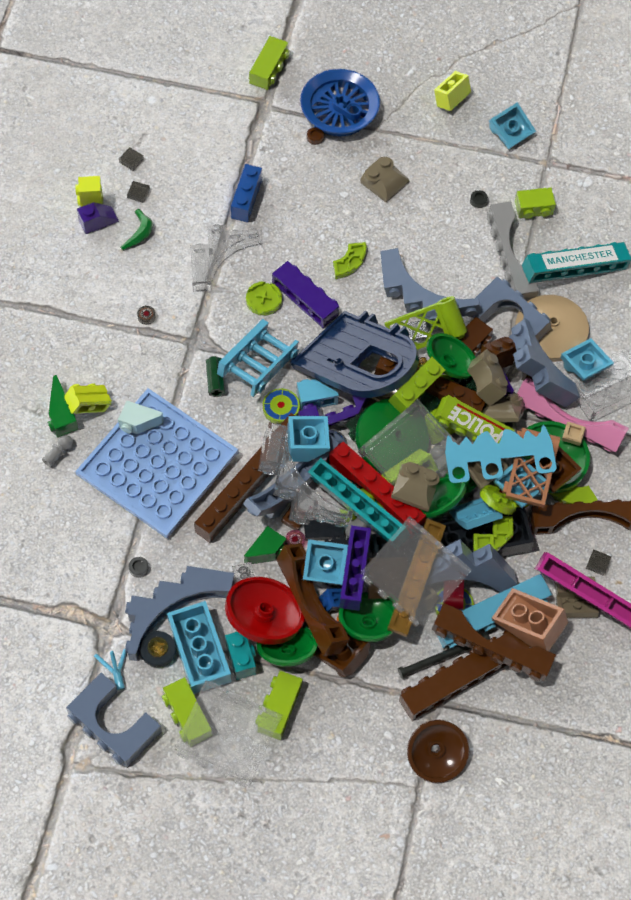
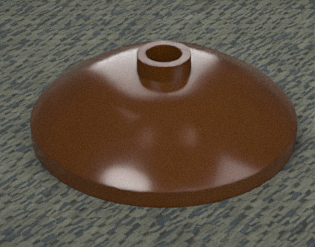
[407,720,469,783]

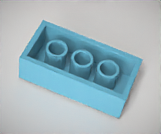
[167,601,231,694]

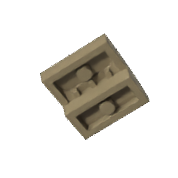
[555,576,599,618]

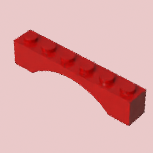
[329,441,426,539]

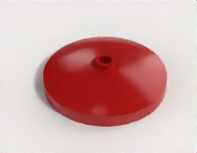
[225,577,305,644]

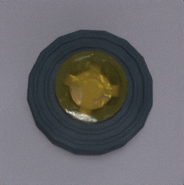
[140,631,177,668]

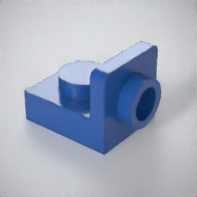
[319,588,342,614]

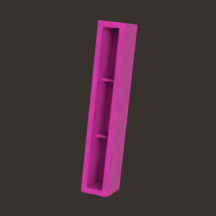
[534,552,631,629]

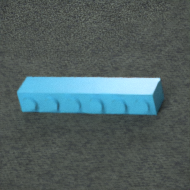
[432,574,552,648]

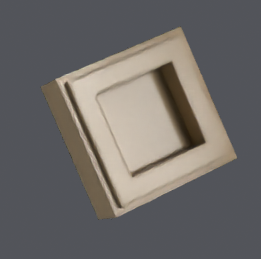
[562,421,586,446]

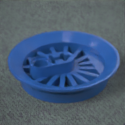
[300,69,380,137]

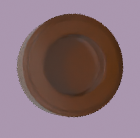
[307,127,324,145]

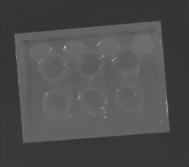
[566,348,631,422]

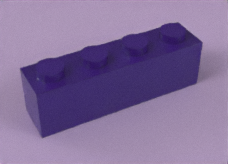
[272,261,339,328]
[339,525,371,611]

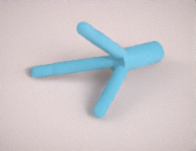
[94,649,126,690]

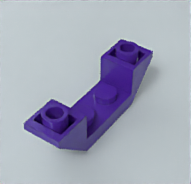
[298,395,370,427]

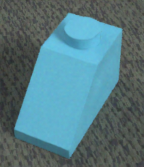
[296,379,339,411]

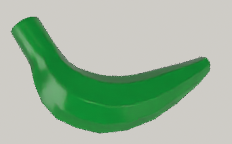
[120,209,153,250]

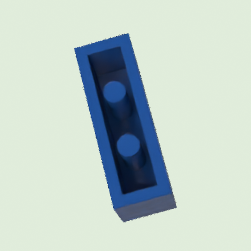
[231,164,262,222]

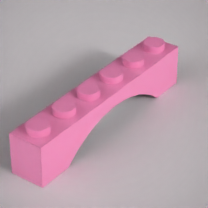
[517,377,629,452]

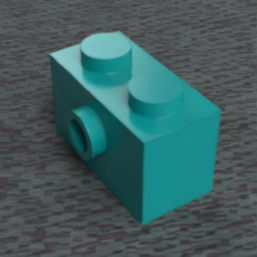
[225,632,256,680]

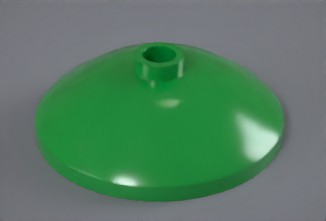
[426,333,475,379]
[418,475,467,518]
[338,592,395,642]
[257,626,318,667]

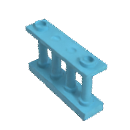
[217,319,299,397]

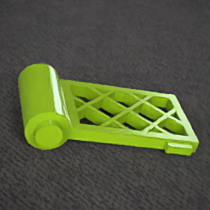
[384,296,467,350]

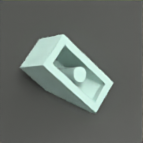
[118,401,164,434]

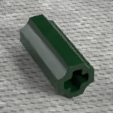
[206,356,225,397]

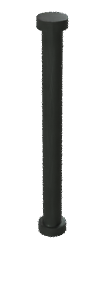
[398,632,490,679]

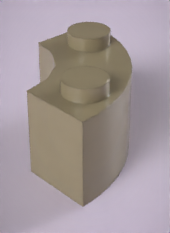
[467,349,508,406]

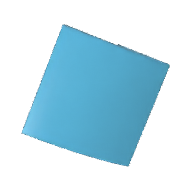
[449,498,503,530]

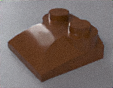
[530,446,582,493]
[314,634,371,677]

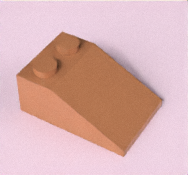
[492,588,568,651]

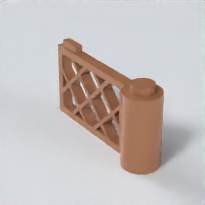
[502,428,560,508]

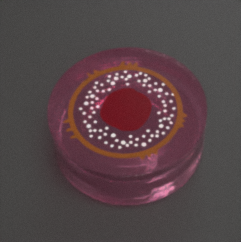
[285,530,305,546]

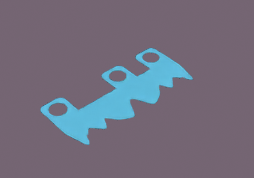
[445,425,556,483]

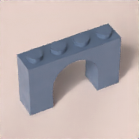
[472,276,552,343]
[66,672,162,767]

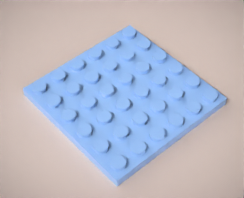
[75,388,239,538]

